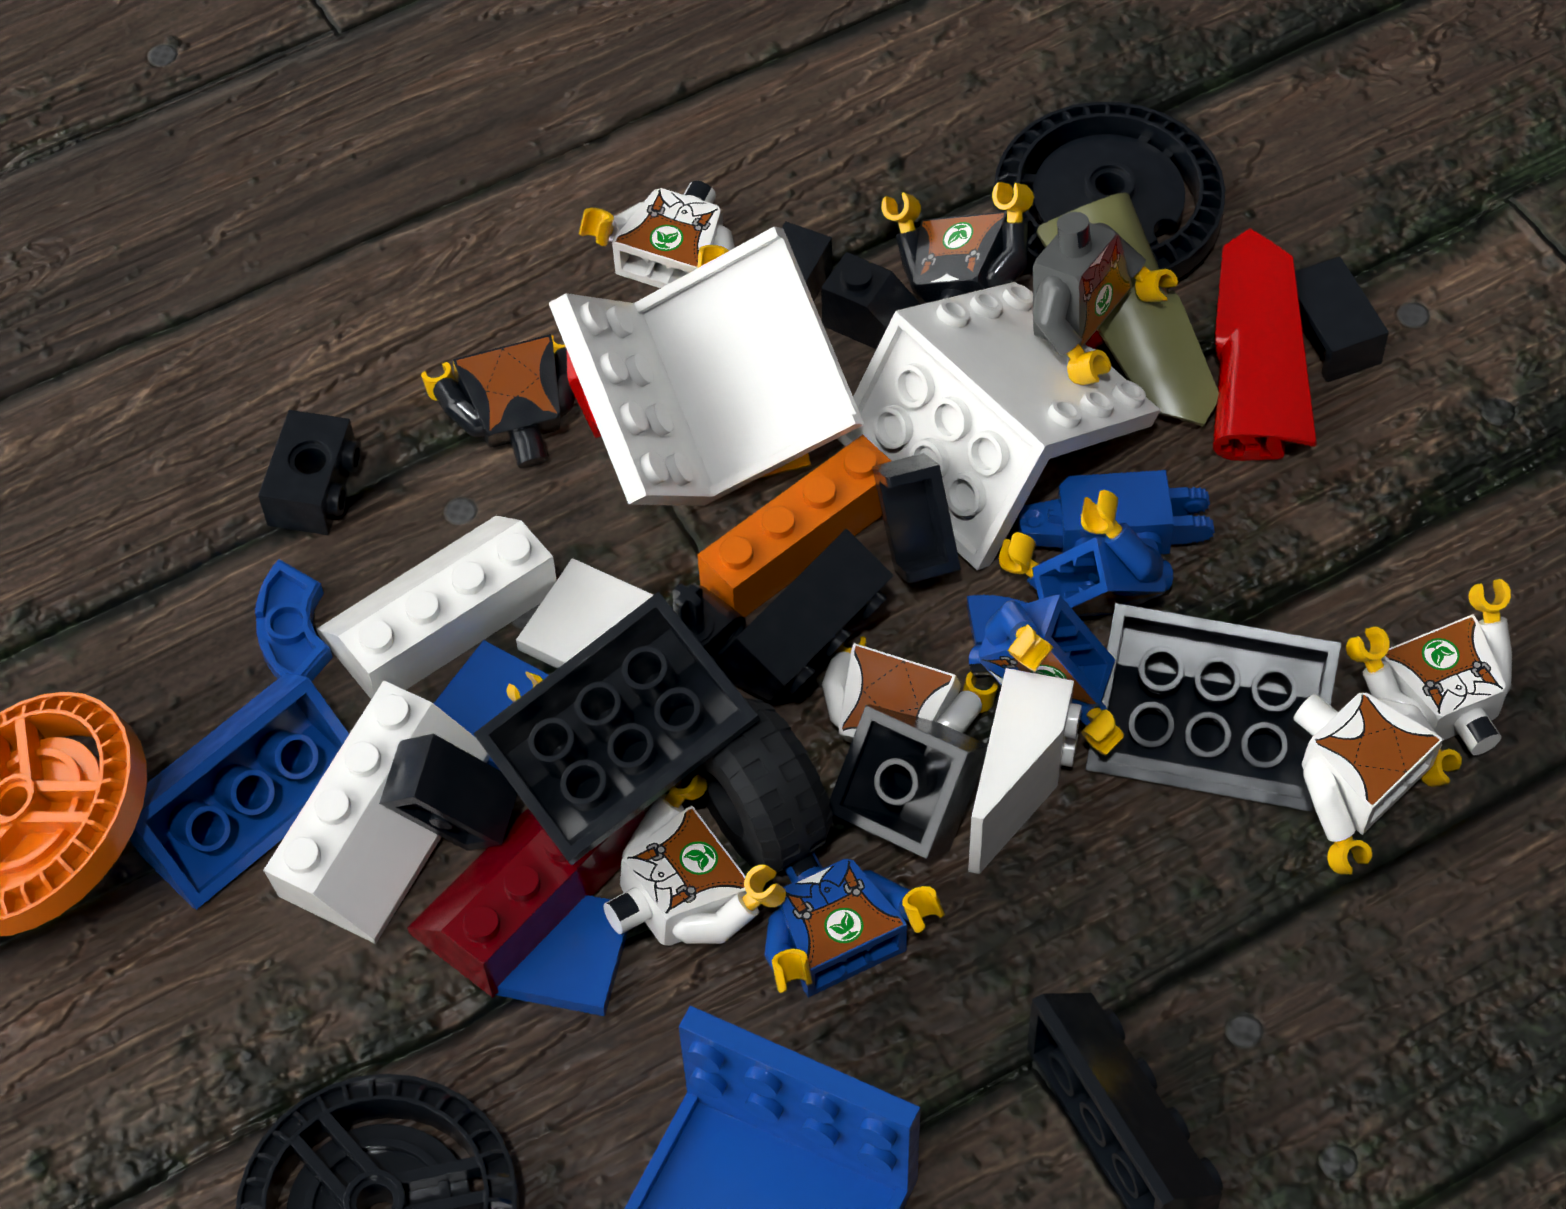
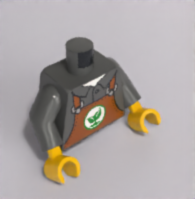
[1032,212,1178,385]

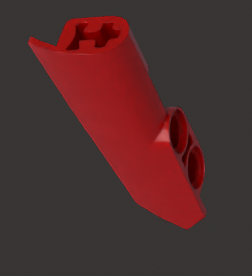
[1213,228,1317,461]

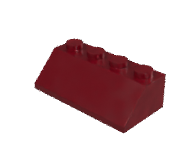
[407,808,645,998]

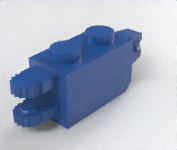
[1018,470,1215,554]

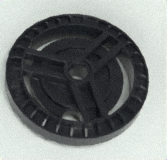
[993,102,1226,279]
[236,1073,520,1209]

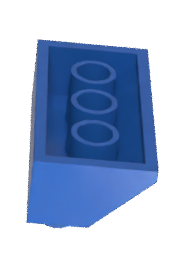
[129,673,349,910]

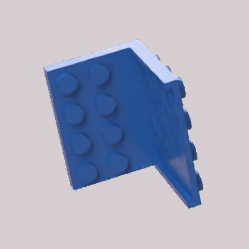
[624,1006,920,1209]

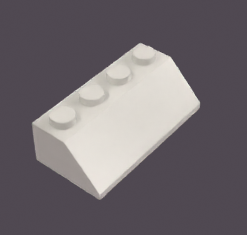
[317,516,557,699]
[263,681,490,944]

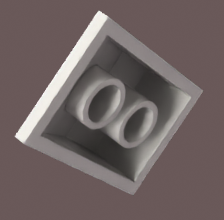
[968,668,1082,874]

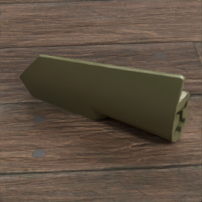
[1036,193,1219,426]

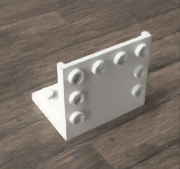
[549,227,864,506]
[837,282,1161,570]

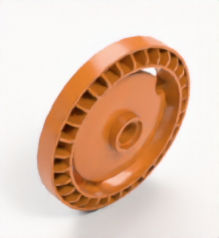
[0,692,147,936]

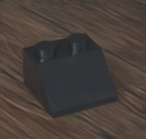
[829,704,988,859]

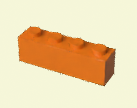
[697,434,891,617]

